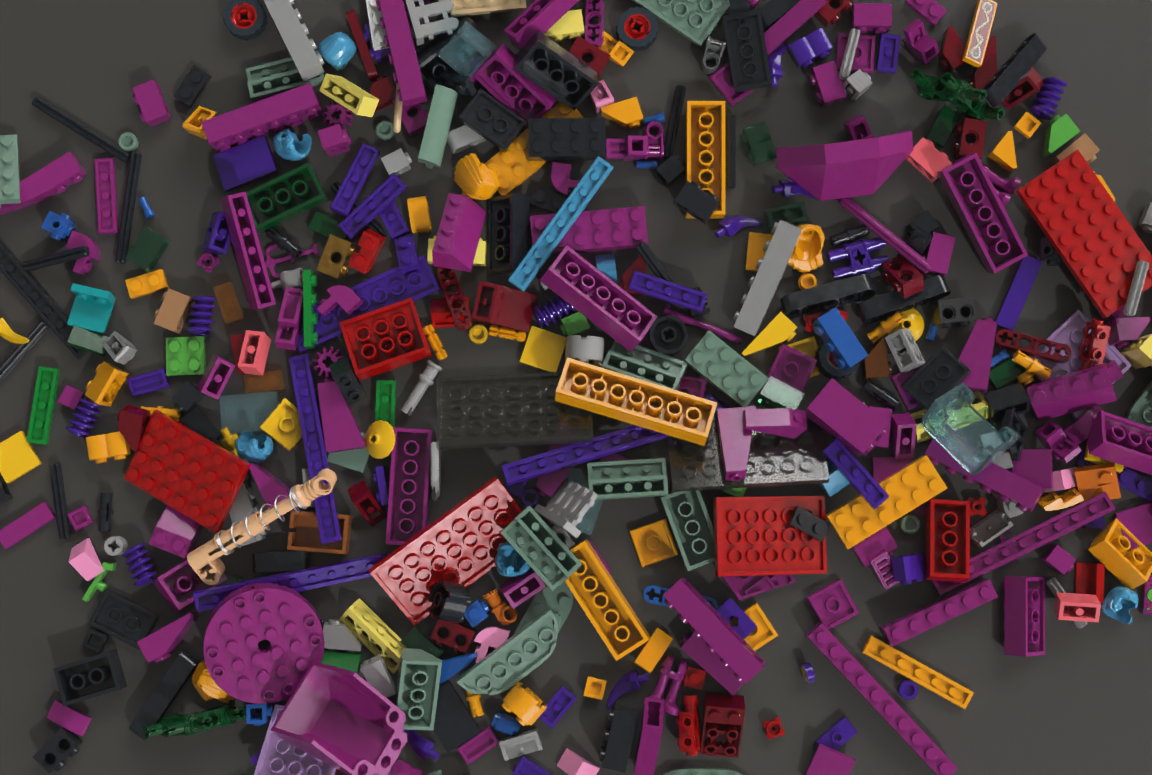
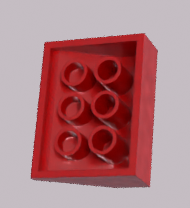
[339,297,433,381]

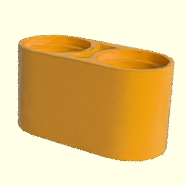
[407,196,432,234]

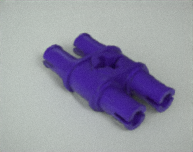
[826,237,890,280]

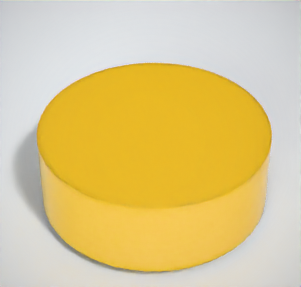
[469,324,488,344]

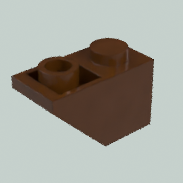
[861,338,892,379]

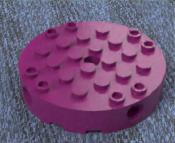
[203,583,324,704]

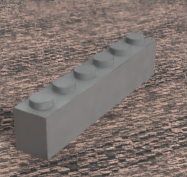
[263,0,325,81]
[733,220,803,336]

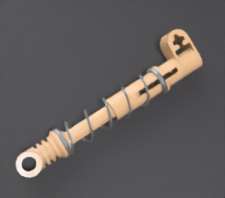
[187,469,337,585]

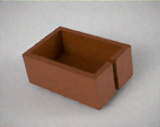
[287,510,352,554]

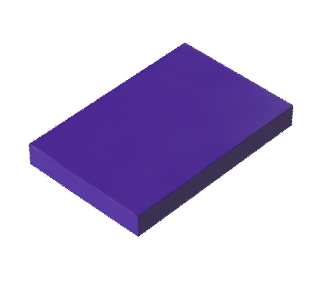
[213,135,278,192]

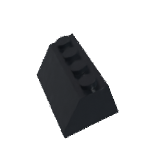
[416,16,492,95]
[487,193,530,274]

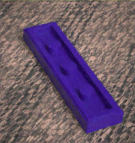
[330,143,380,217]
[338,173,407,240]
[994,256,1042,331]
[628,270,708,313]
[822,438,889,510]

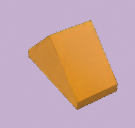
[182,106,217,140]
[987,131,1017,173]

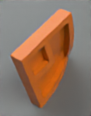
[1074,462,1121,504]

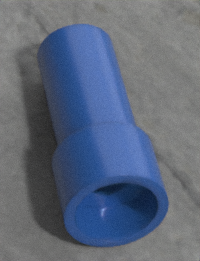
[643,112,665,126]
[636,160,658,170]
[138,197,155,219]
[925,319,937,342]
[991,349,1009,368]

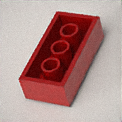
[925,499,970,582]

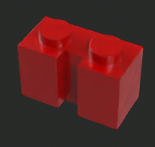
[348,229,386,274]

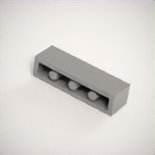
[229,472,267,547]

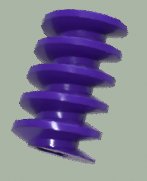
[1030,77,1068,120]
[187,296,217,337]
[534,296,577,328]
[65,396,104,439]
[122,543,157,586]

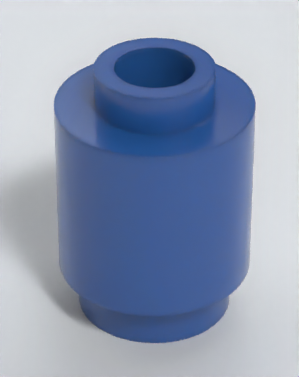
[491,711,521,737]

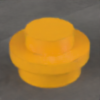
[798,273,817,290]
[1017,371,1036,386]

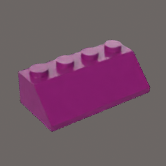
[473,43,557,129]
[432,193,486,272]
[1027,363,1117,421]
[1088,410,1152,475]
[1003,576,1045,657]

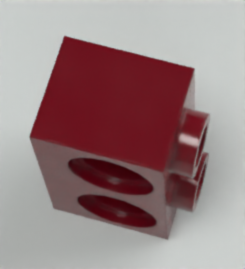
[882,255,924,299]
[430,620,476,655]

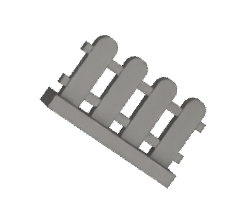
[404,0,459,45]
[534,479,597,538]

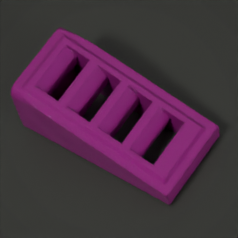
[869,549,900,590]

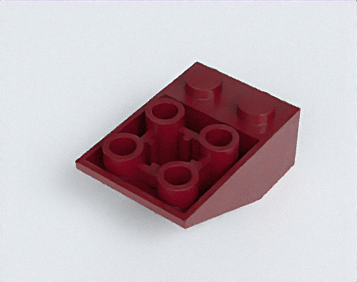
[472,281,537,332]
[700,692,745,758]

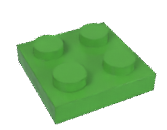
[166,336,206,376]

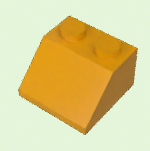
[85,361,129,407]

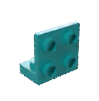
[67,283,116,334]

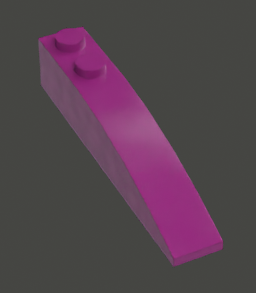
[0,151,87,215]

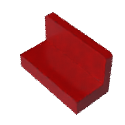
[431,297,470,328]
[1074,562,1105,603]

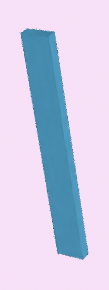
[508,156,614,292]

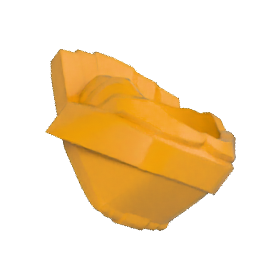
[454,153,499,200]
[788,224,825,273]
[192,660,234,704]

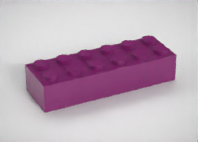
[201,83,324,152]
[936,153,1028,274]
[530,206,648,256]
[539,245,658,352]
[386,427,434,545]
[663,578,767,684]

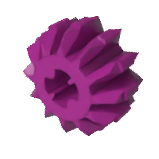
[321,101,354,129]
[313,347,345,379]

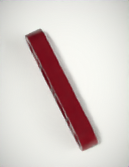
[345,10,379,81]
[437,267,472,331]
[995,329,1072,363]

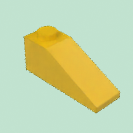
[740,312,797,357]

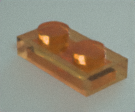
[213,282,245,324]
[243,370,285,394]

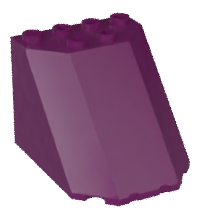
[271,661,407,775]

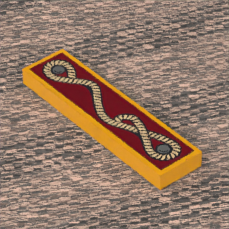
[962,0,998,68]

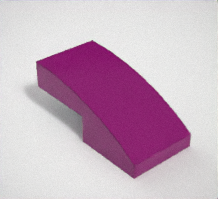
[47,700,92,736]

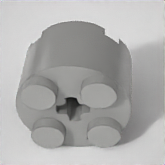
[565,335,604,366]

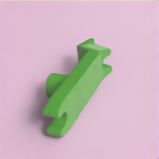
[82,562,117,602]

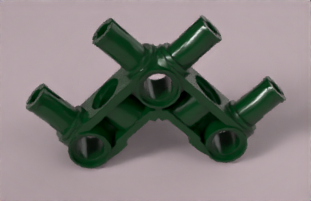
[909,68,1005,121]
[142,703,246,739]

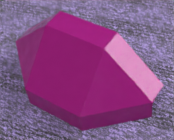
[775,130,913,201]

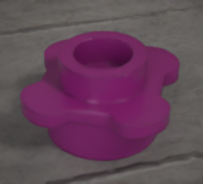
[197,251,220,273]

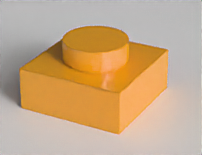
[1013,111,1041,139]
[583,676,607,700]

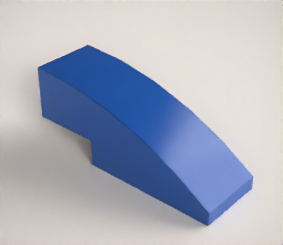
[439,652,478,684]

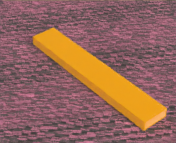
[861,635,974,709]

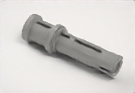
[400,359,443,416]

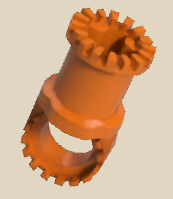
[483,588,517,626]

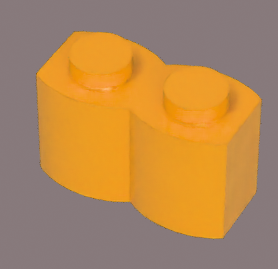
[86,431,131,464]

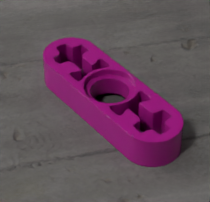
[585,0,604,47]

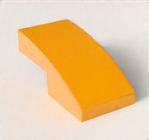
[598,31,635,67]
[1037,487,1084,511]
[634,628,673,673]

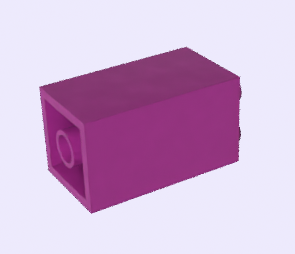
[805,379,888,458]

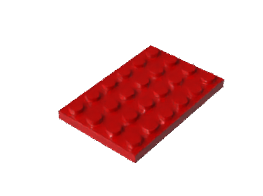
[124,410,251,533]
[713,496,827,577]

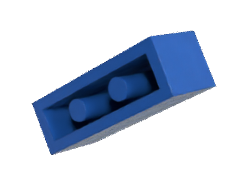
[812,307,868,371]

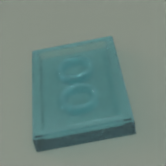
[220,391,279,434]

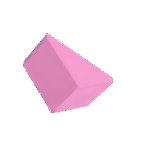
[589,79,614,113]
[1043,467,1077,493]
[68,538,104,581]
[557,748,600,775]

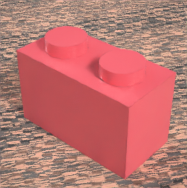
[906,137,952,183]
[238,330,271,376]
[1054,592,1101,622]

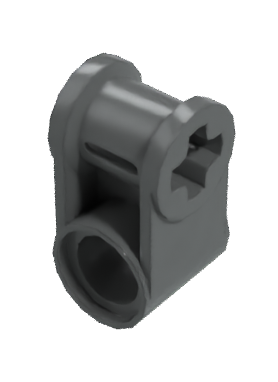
[701,36,726,75]

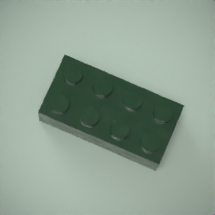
[246,162,329,234]

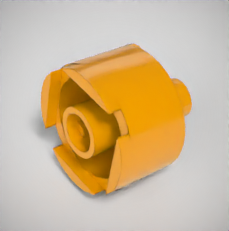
[502,682,547,726]

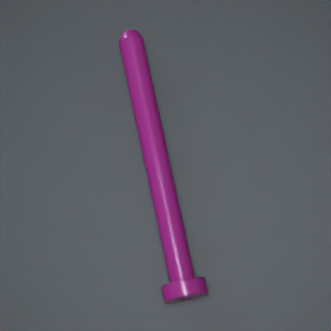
[661,304,743,344]

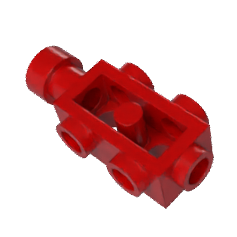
[1078,319,1111,371]
[676,695,701,756]

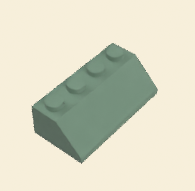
[395,648,442,731]

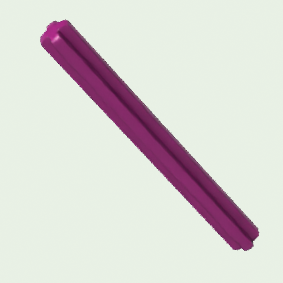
[840,197,932,274]

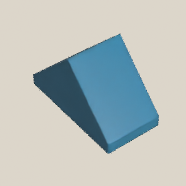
[595,254,617,284]

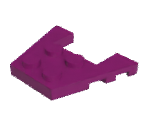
[722,574,796,600]

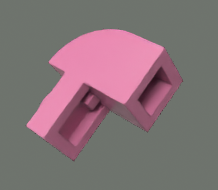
[474,626,511,663]

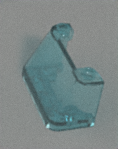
[922,382,1020,475]

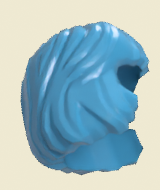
[318,32,357,71]
[273,129,312,161]
[235,431,274,464]
[495,541,530,577]
[1101,586,1139,624]

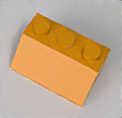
[1088,518,1152,590]

